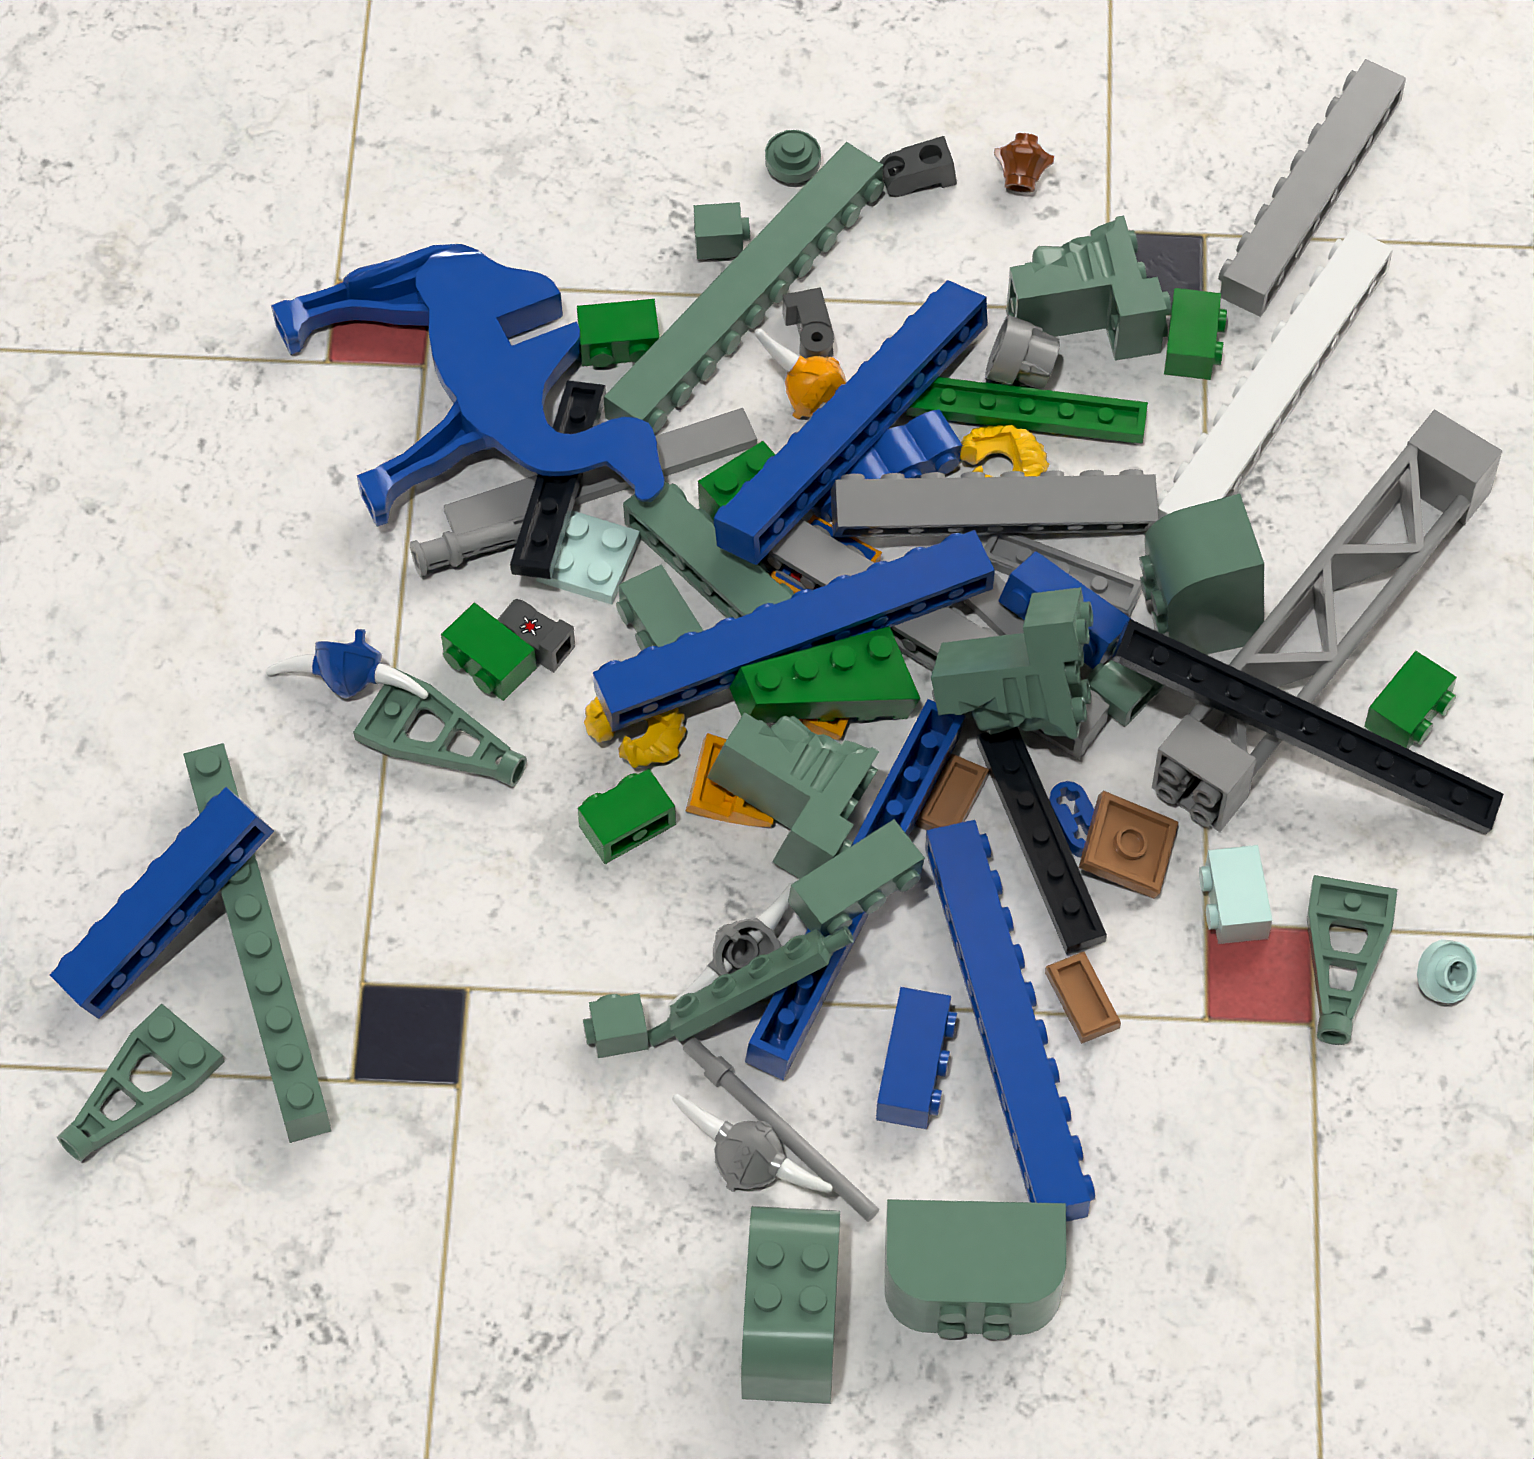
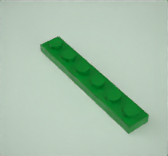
[906,377,1148,444]

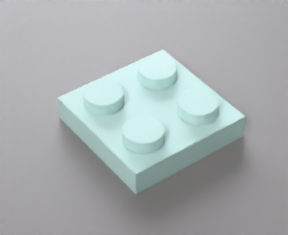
[536,510,640,605]

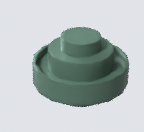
[765,130,821,183]

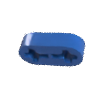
[1049,781,1094,858]

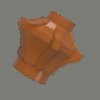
[994,133,1054,192]

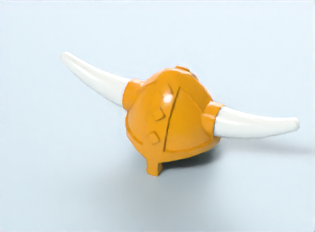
[755,329,896,426]

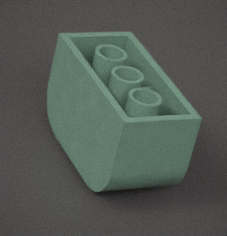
[1139,494,1264,655]
[885,1199,1066,1340]
[741,1206,840,1404]

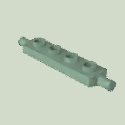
[647,926,854,1047]

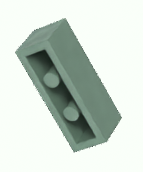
[616,564,704,651]
[788,820,925,937]

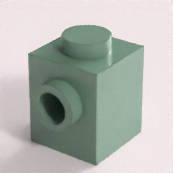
[693,202,750,260]
[583,993,648,1058]

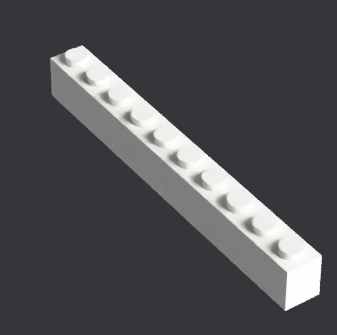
[1157,228,1393,519]

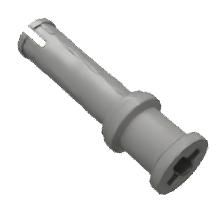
[410,515,525,577]

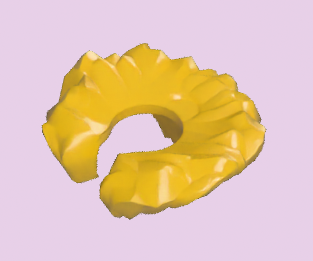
[960,425,1050,477]
[584,696,687,768]

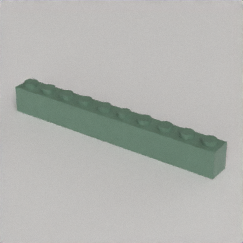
[604,142,884,433]
[183,743,331,1143]

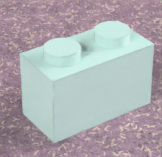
[1199,845,1273,944]

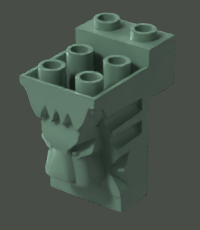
[1006,215,1171,361]
[931,587,1093,739]
[707,712,879,879]

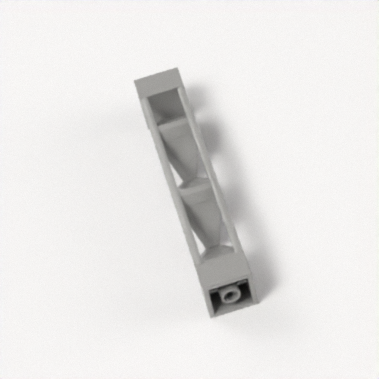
[1152,409,1503,832]

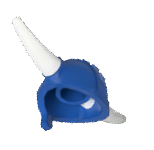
[266,629,428,699]

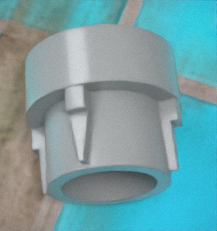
[985,315,1060,389]

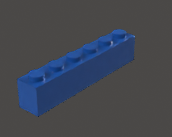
[50,787,274,1019]

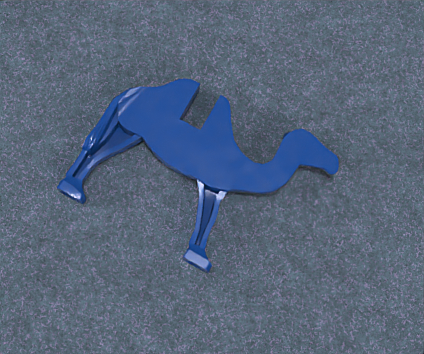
[271,244,665,527]

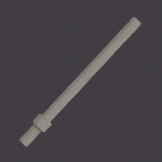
[683,1037,879,1222]

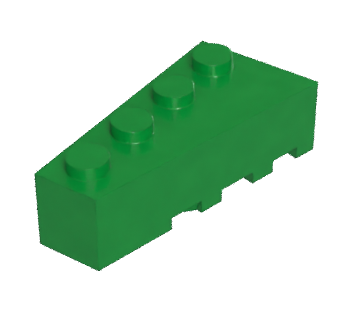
[729,626,921,723]

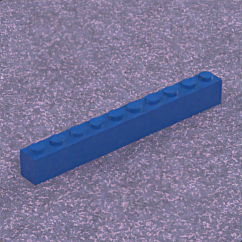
[714,280,988,565]
[593,530,995,731]
[745,699,965,1081]
[925,820,1095,1222]

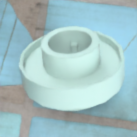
[1417,939,1477,1003]

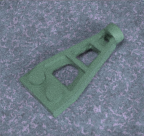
[353,668,527,786]
[1307,875,1398,1045]
[57,1003,224,1162]

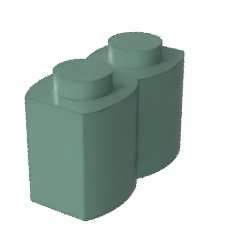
[1087,645,1165,727]

